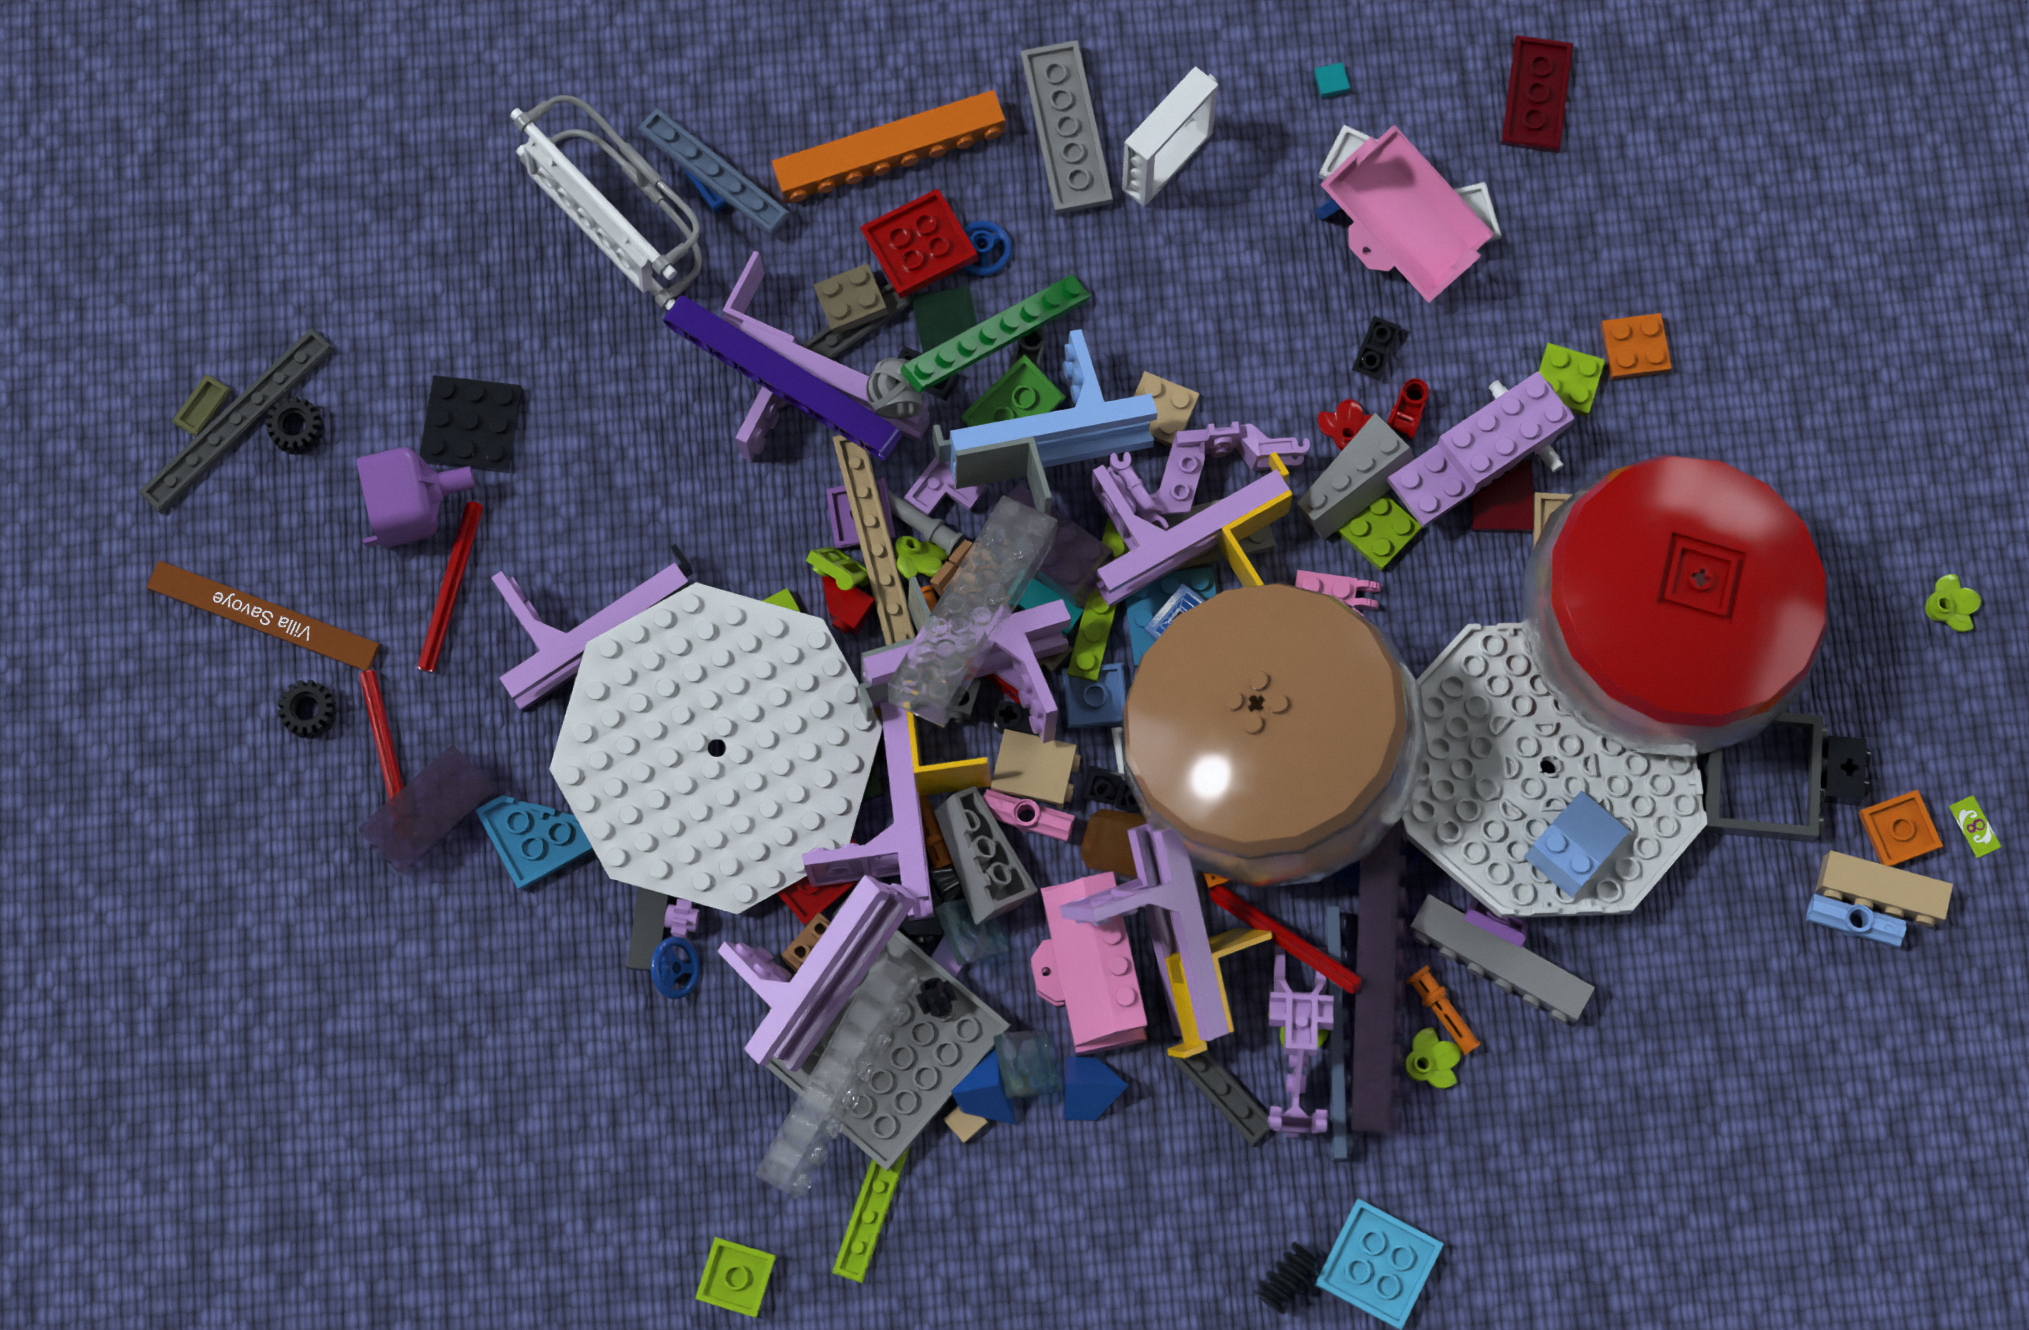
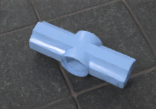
[1806,894,1906,948]

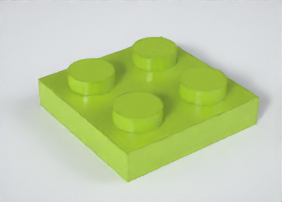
[1539,343,1605,417]
[1336,494,1422,572]
[695,1237,777,1318]

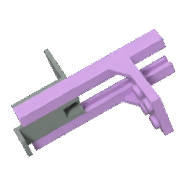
[858,576,1071,744]

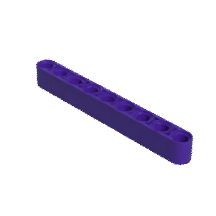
[662,295,903,461]

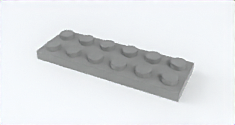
[1021,40,1113,215]

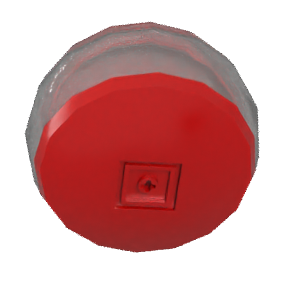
[1522,455,1827,757]

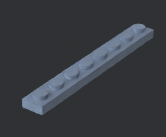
[1324,906,1352,1161]

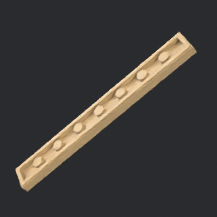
[832,435,916,646]

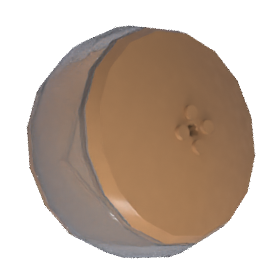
[1121,583,1427,888]

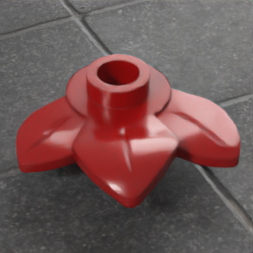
[1318,399,1373,451]

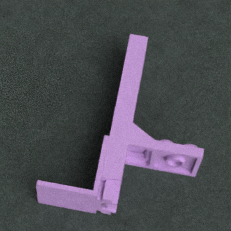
[722,251,930,462]

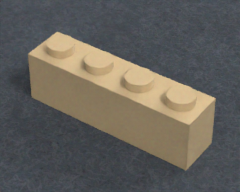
[1815,850,1953,927]

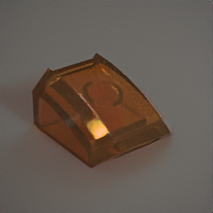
[1080,809,1165,880]

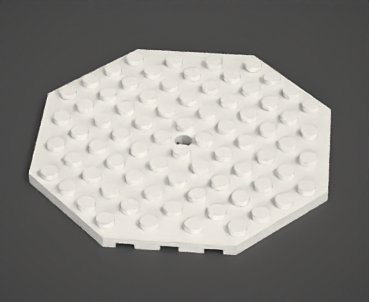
[550,582,883,914]
[1396,623,1707,918]

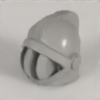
[866,357,923,419]

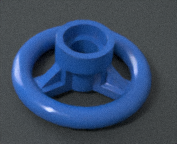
[962,221,1012,276]
[651,937,700,999]

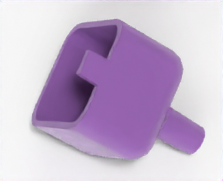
[356,447,475,549]

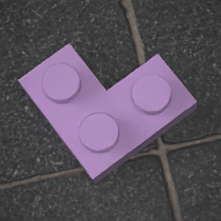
[904,456,988,517]

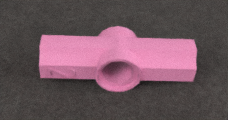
[983,789,1075,843]

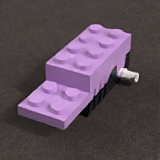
[1387,371,1575,528]

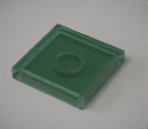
[911,286,977,354]

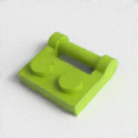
[805,546,870,590]

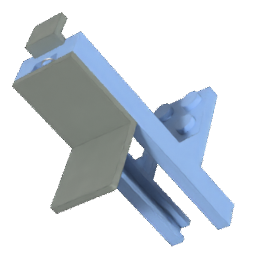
[932,329,1158,530]

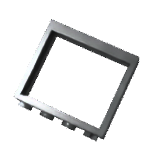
[1701,711,1828,843]

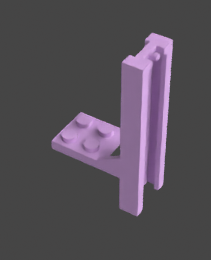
[718,875,917,1072]

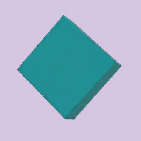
[1314,62,1350,98]

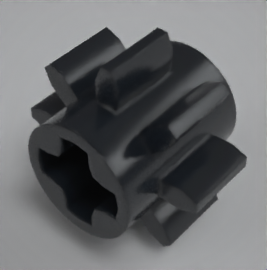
[915,977,957,1017]

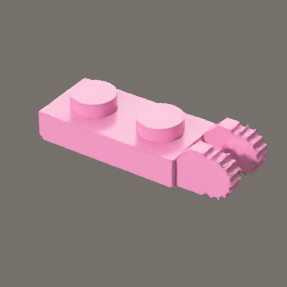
[1295,570,1381,611]

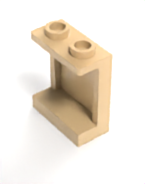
[991,729,1081,810]

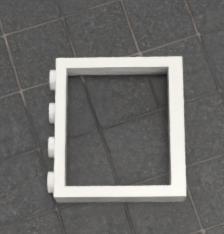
[1122,66,1218,207]

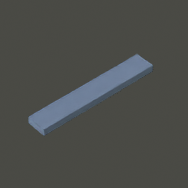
[637,107,790,237]

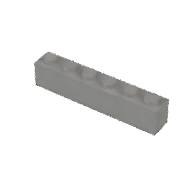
[1408,894,1595,1025]

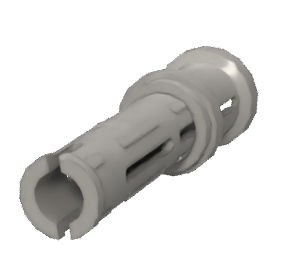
[888,490,965,557]

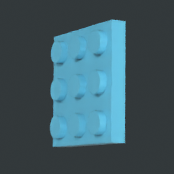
[1314,1199,1444,1330]

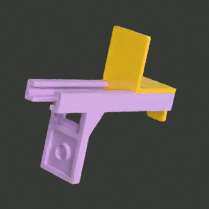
[1092,452,1293,607]
[803,698,992,921]
[1060,823,1273,1058]

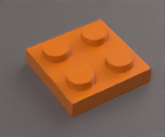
[1601,313,1672,380]
[1858,789,1943,867]

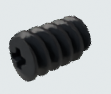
[1253,1241,1320,1315]

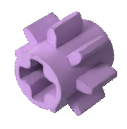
[664,898,700,938]

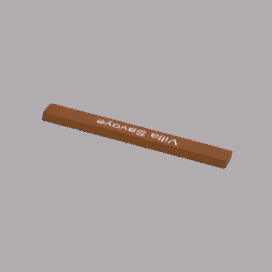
[146,560,381,671]

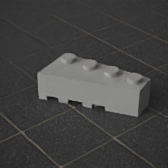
[1297,413,1415,540]
[934,786,1038,926]

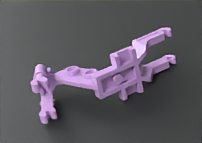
[1107,421,1310,531]
[1268,944,1334,1138]

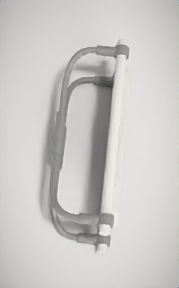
[510,95,702,311]

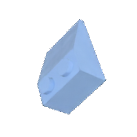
[1524,790,1630,898]

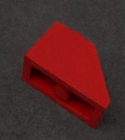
[821,575,876,636]

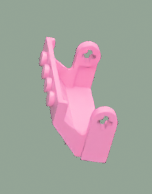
[1320,125,1494,303]
[1031,871,1147,1057]

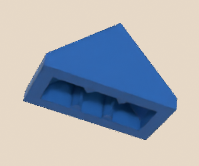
[951,1049,1016,1125]
[1064,1057,1129,1121]

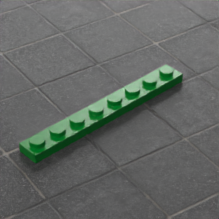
[900,274,1091,394]

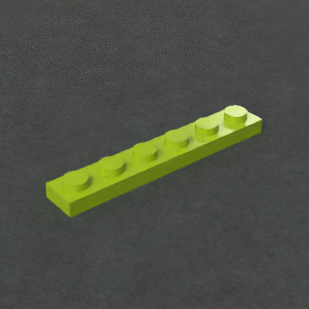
[1067,517,1130,683]

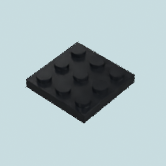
[419,375,523,473]

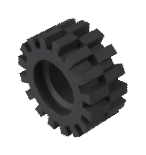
[266,396,324,455]
[277,680,337,739]

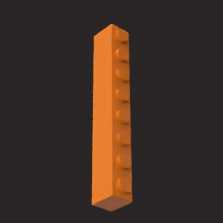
[771,89,1006,203]

